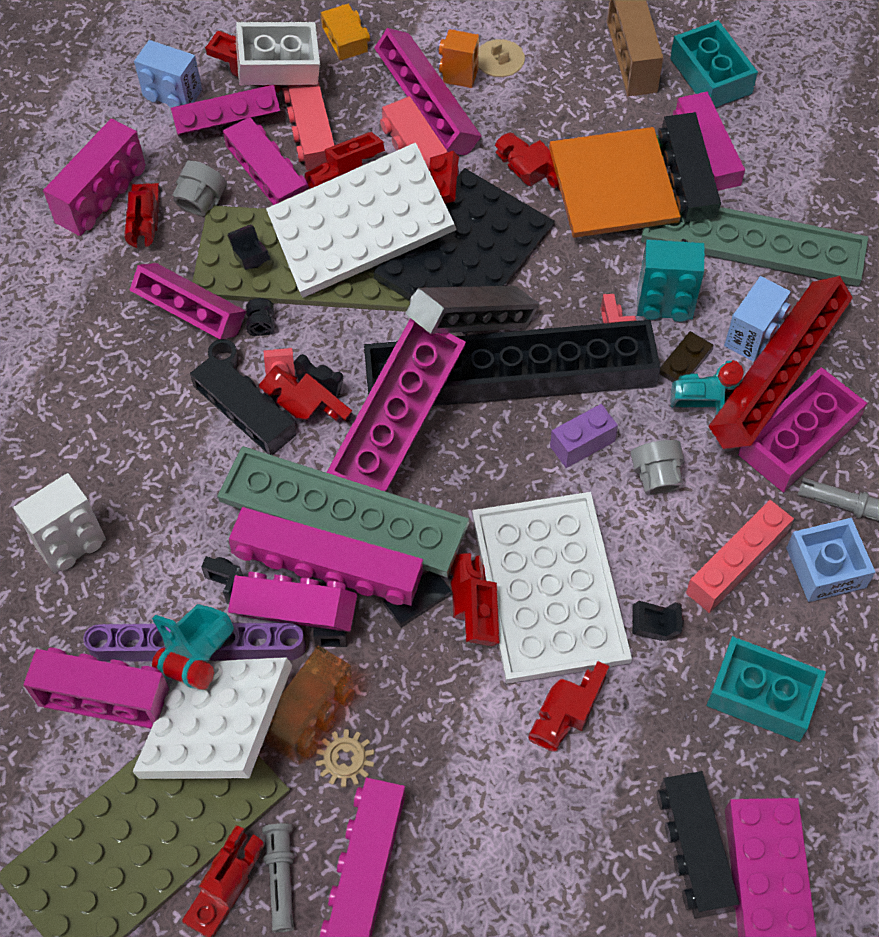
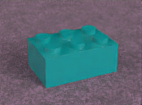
[670,20,758,108]
[637,239,705,322]
[706,636,826,742]

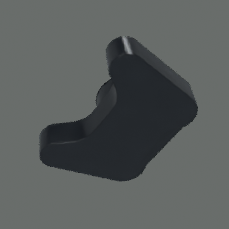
[293,354,344,397]

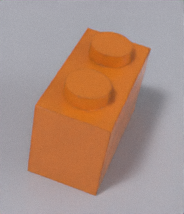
[439,29,479,88]

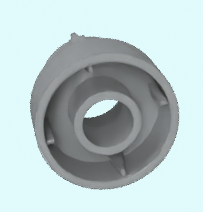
[172,161,227,217]
[630,440,685,495]

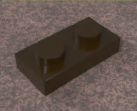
[659,331,714,382]

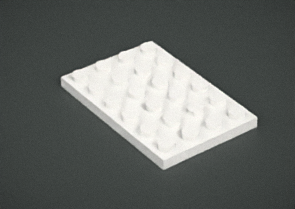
[266,142,456,298]
[472,492,632,684]

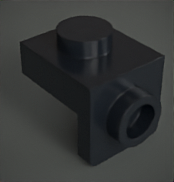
[227,224,271,270]
[201,556,243,604]
[632,601,684,641]

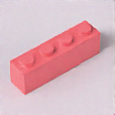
[282,82,334,170]
[380,96,459,176]
[686,500,794,613]

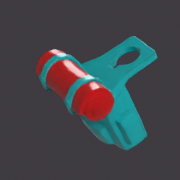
[670,360,744,415]
[152,604,234,690]

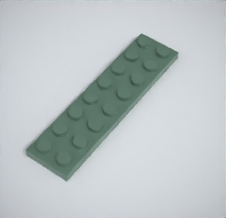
[641,198,868,286]
[217,446,469,577]

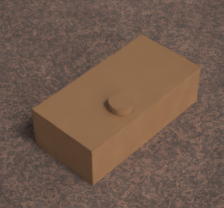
[607,0,663,97]

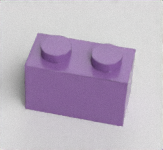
[550,404,618,468]

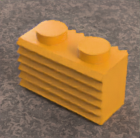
[320,3,370,61]

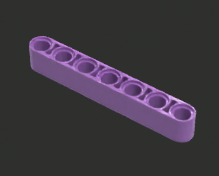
[83,623,306,662]

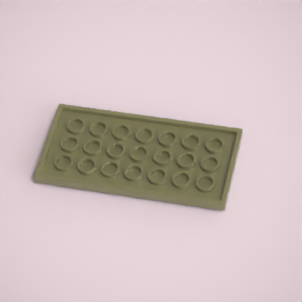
[192,205,410,312]
[0,754,290,937]

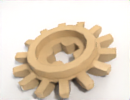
[316,729,374,787]

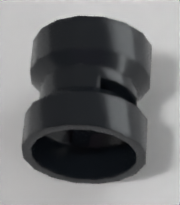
[246,298,275,336]

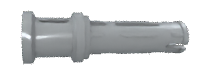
[798,477,879,521]
[262,823,294,933]

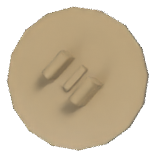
[478,39,525,77]

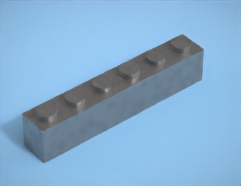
[405,286,540,334]

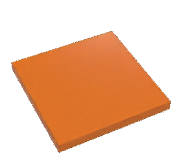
[549,127,681,238]

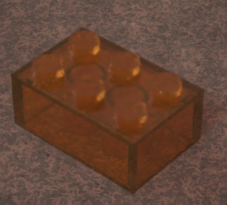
[265,645,355,765]

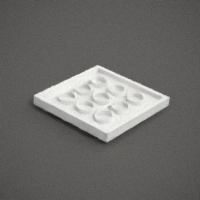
[132,657,293,779]

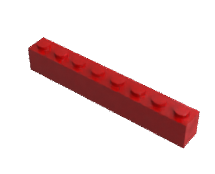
[708,276,853,449]

